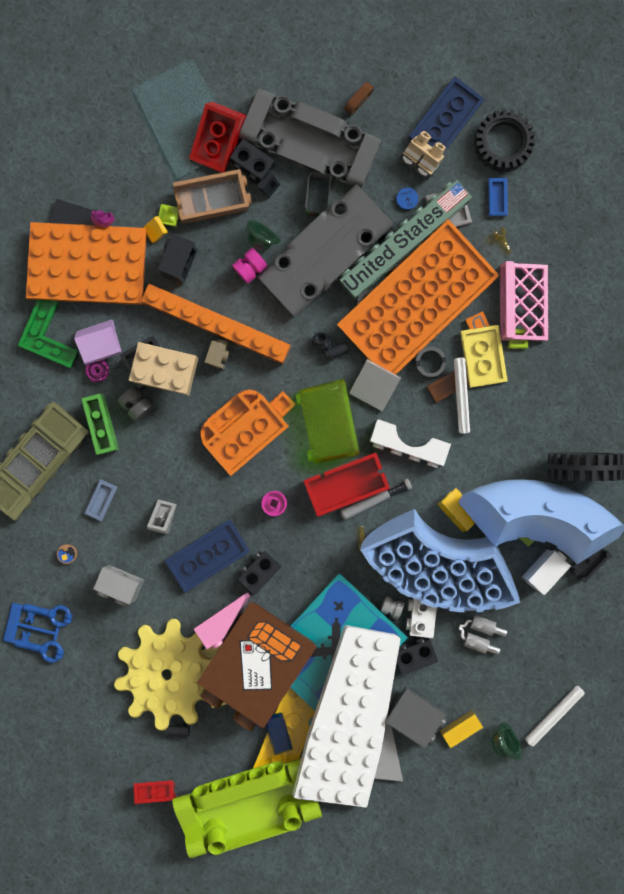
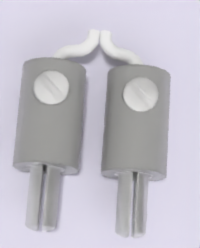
[459,614,507,655]

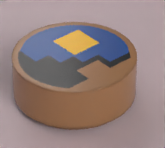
[57,544,77,564]

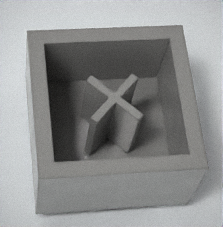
[93,565,144,606]

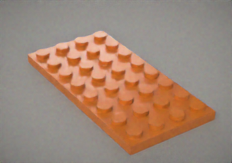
[337,219,500,375]

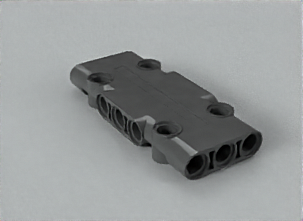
[239,88,382,189]
[258,184,394,317]

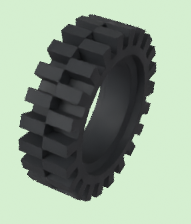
[474,109,536,172]

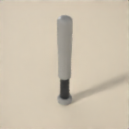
[340,479,412,520]

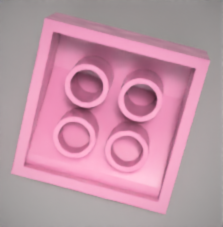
[194,592,251,649]

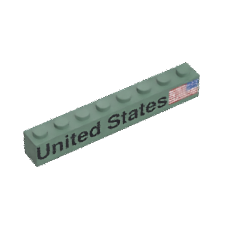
[340,180,472,300]

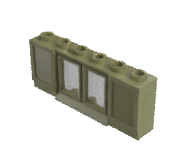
[0,402,91,521]

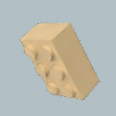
[129,342,198,396]

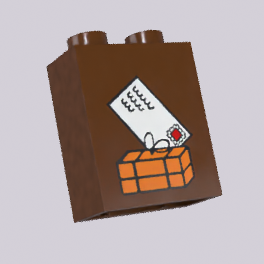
[197,601,317,731]

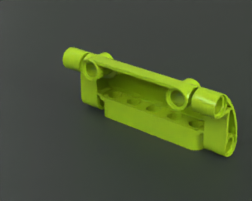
[173,758,322,859]

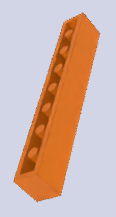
[141,284,291,365]

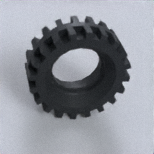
[548,452,624,481]

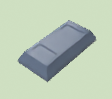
[84,479,117,522]

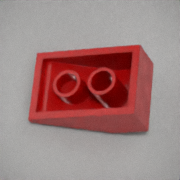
[189,102,247,173]

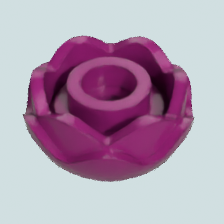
[90,210,114,227]
[85,360,109,382]

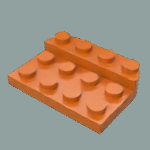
[200,389,289,476]

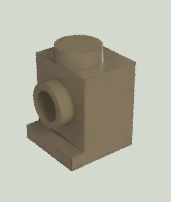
[205,339,230,370]

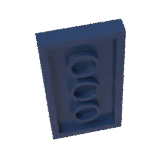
[408,77,485,154]
[165,519,250,593]

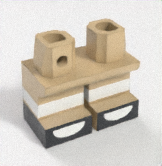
[399,131,446,180]

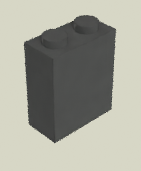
[385,686,447,748]

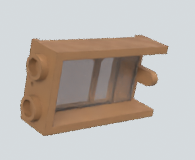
[173,169,252,225]

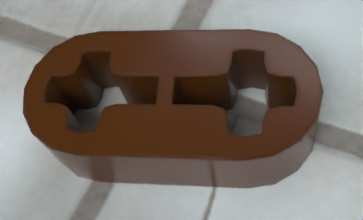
[344,82,375,116]

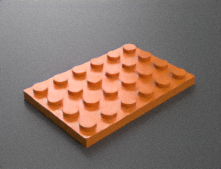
[26,222,147,305]

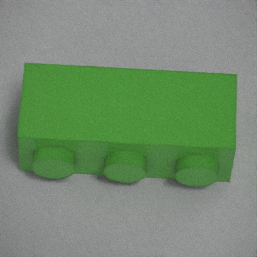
[82,394,119,455]

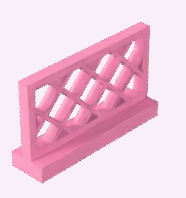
[500,261,548,341]

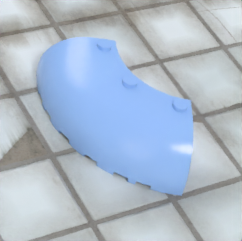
[459,479,624,564]
[360,509,520,612]

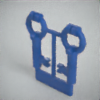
[3,603,73,663]

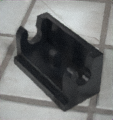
[568,548,612,583]

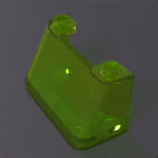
[296,379,360,464]

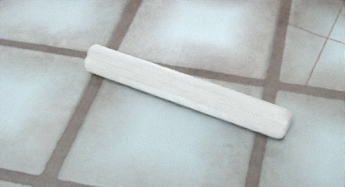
[454,358,470,434]
[525,686,585,747]

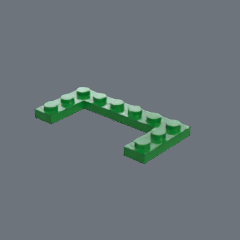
[18,300,79,369]

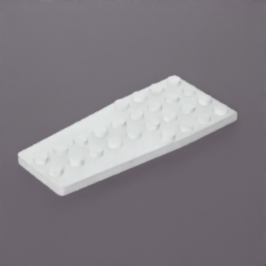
[292,625,400,807]

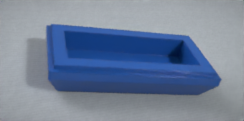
[488,178,508,216]

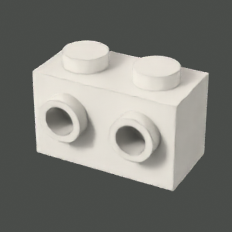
[406,598,437,638]

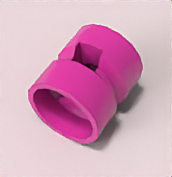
[232,248,268,284]
[262,491,287,516]

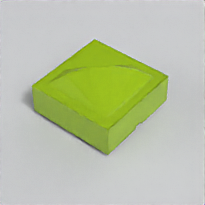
[159,204,179,228]

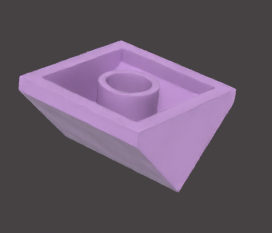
[74,320,122,365]

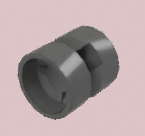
[117,386,153,422]

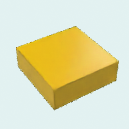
[143,216,168,243]

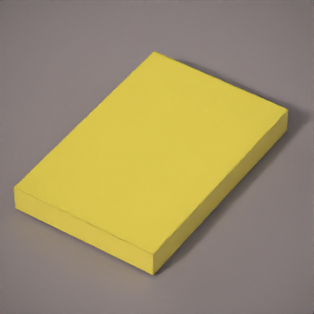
[460,325,507,388]

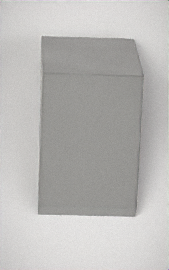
[147,500,176,534]

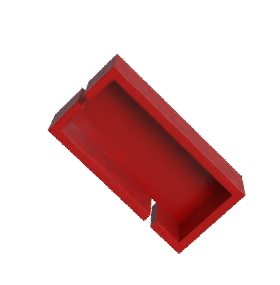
[303,453,390,517]

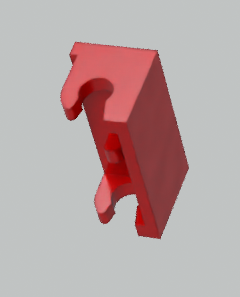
[134,780,176,804]

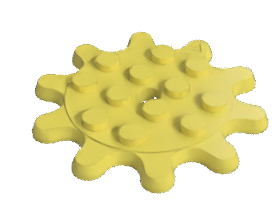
[114,619,213,731]

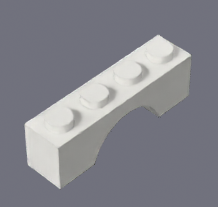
[370,419,451,469]

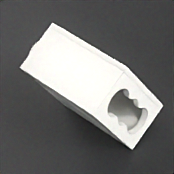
[521,549,571,595]

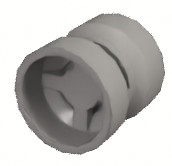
[380,595,404,620]

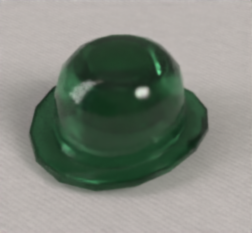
[247,220,281,251]
[491,722,522,760]

